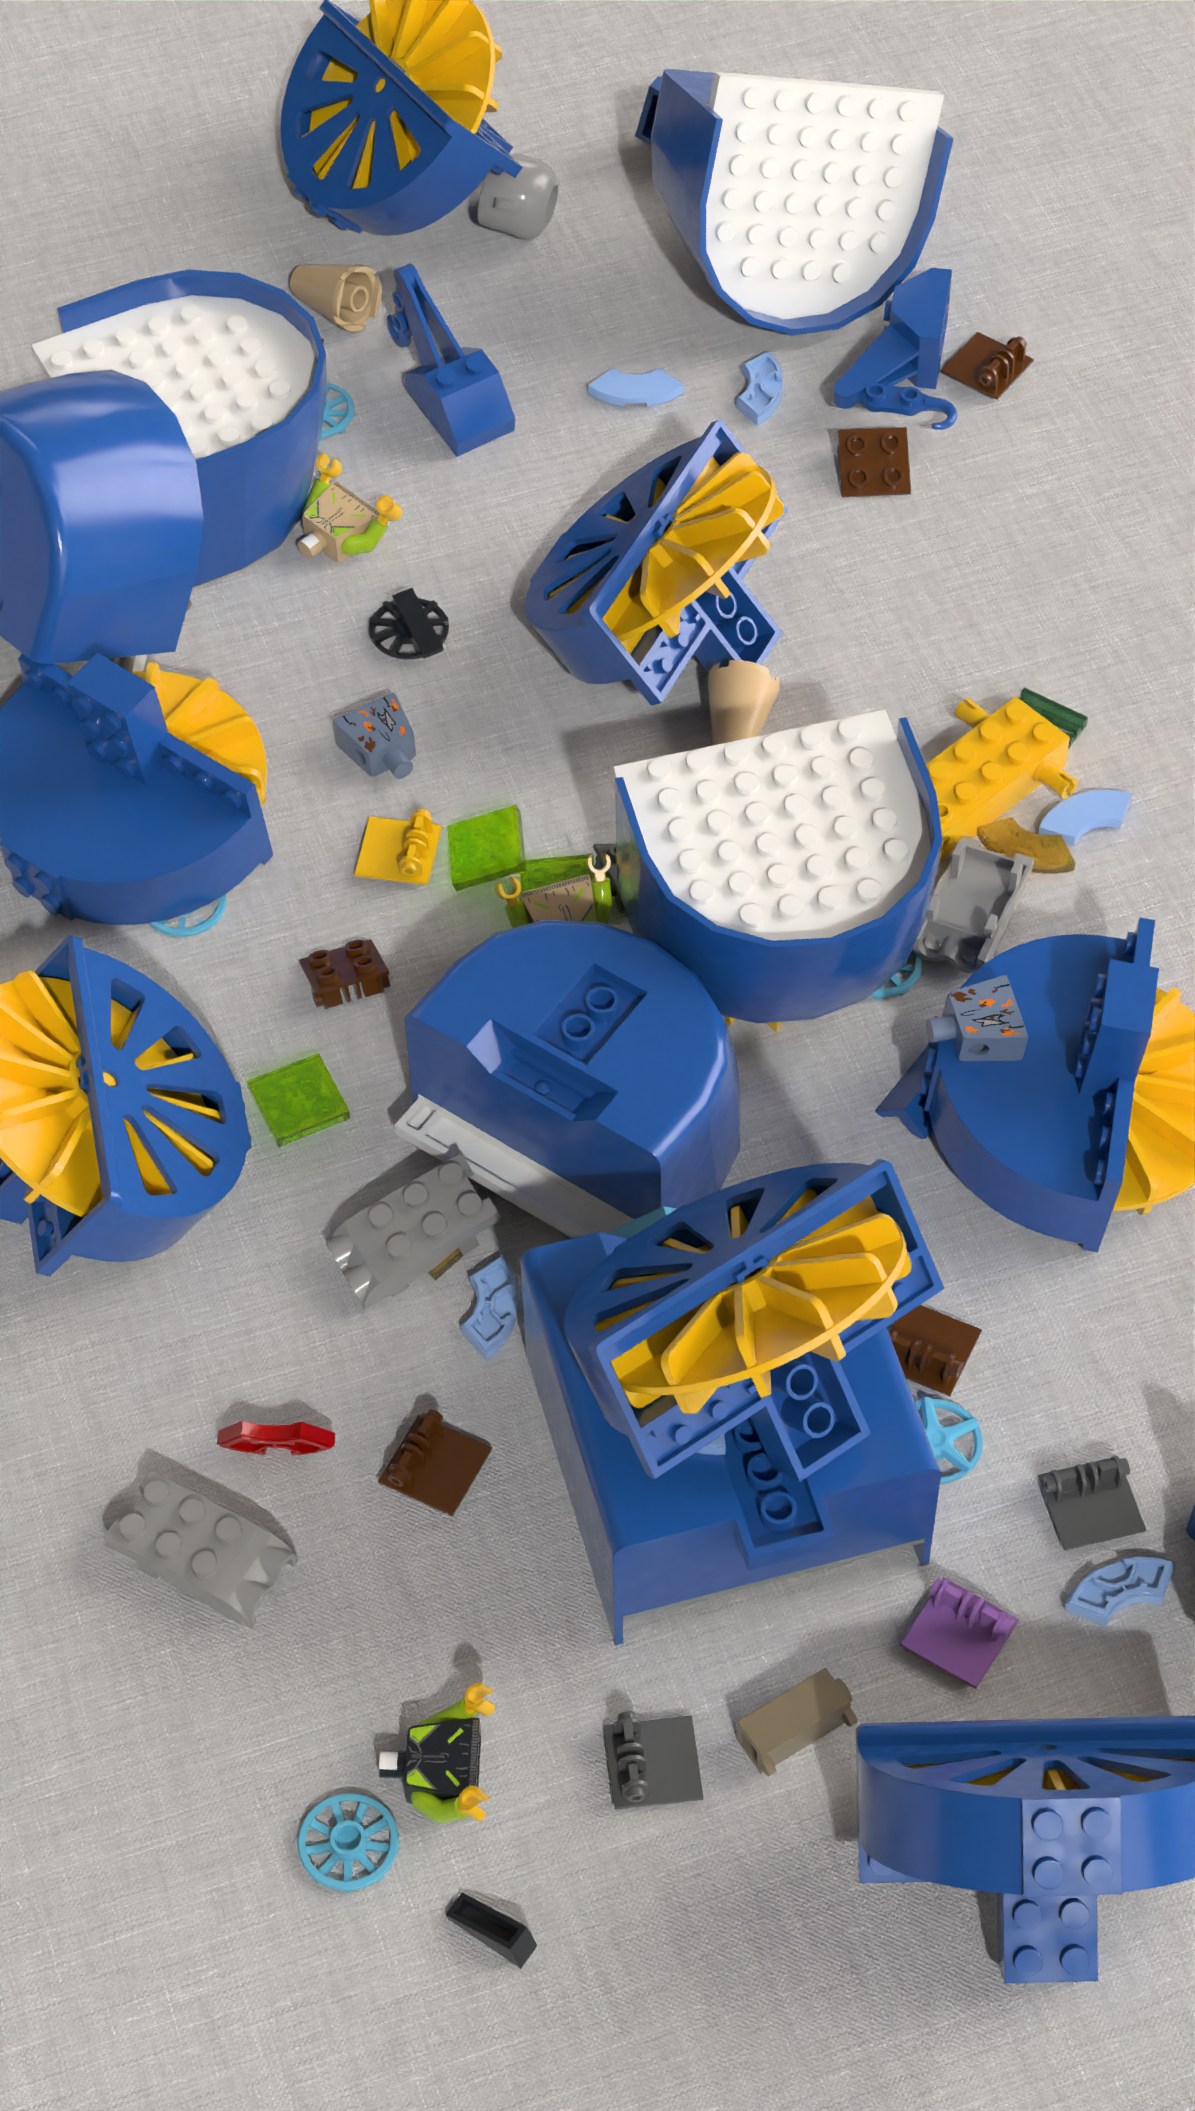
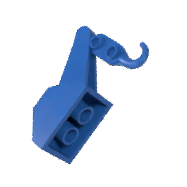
[387,263,515,457]
[833,268,957,430]

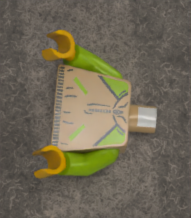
[298,453,402,562]
[494,853,613,928]

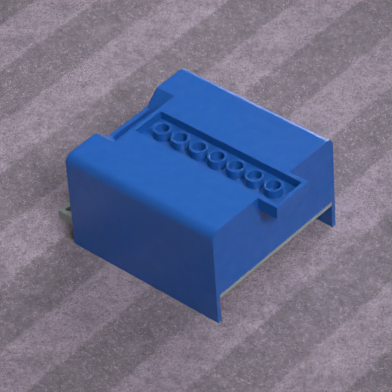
[520,1232,941,1646]

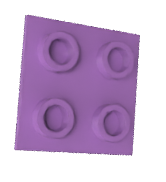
[900,1577,1019,1689]

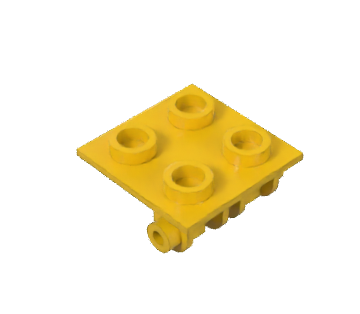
[354,809,442,885]

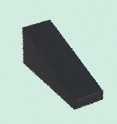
[392,588,443,659]
[445,1892,537,1969]

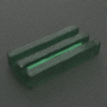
[1018,687,1088,749]

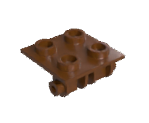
[941,332,1034,400]
[837,427,911,497]
[299,939,390,1009]
[888,1305,982,1396]
[378,1409,492,1516]

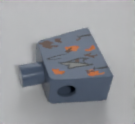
[333,692,416,779]
[926,975,1029,1061]

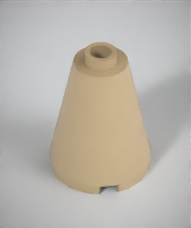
[290,264,382,332]
[708,660,780,746]

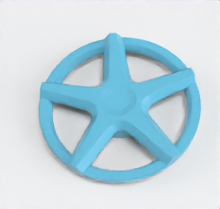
[915,1397,983,1484]

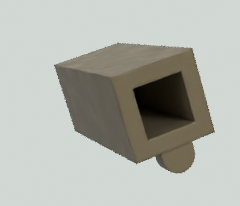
[736,1667,858,1777]

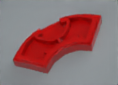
[217,1420,336,1455]

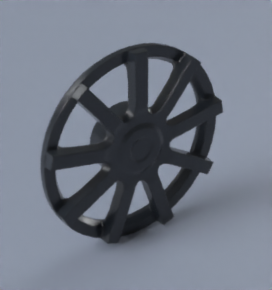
[369,598,449,659]

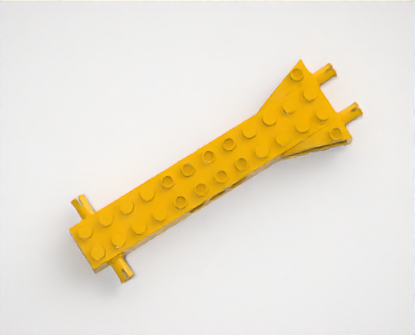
[722,696,1078,1033]

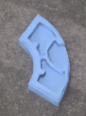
[736,351,783,426]
[588,368,684,407]
[1038,790,1132,846]
[461,1255,519,1360]
[1065,1556,1176,1626]

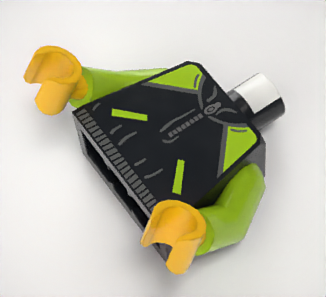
[379,1683,495,1824]

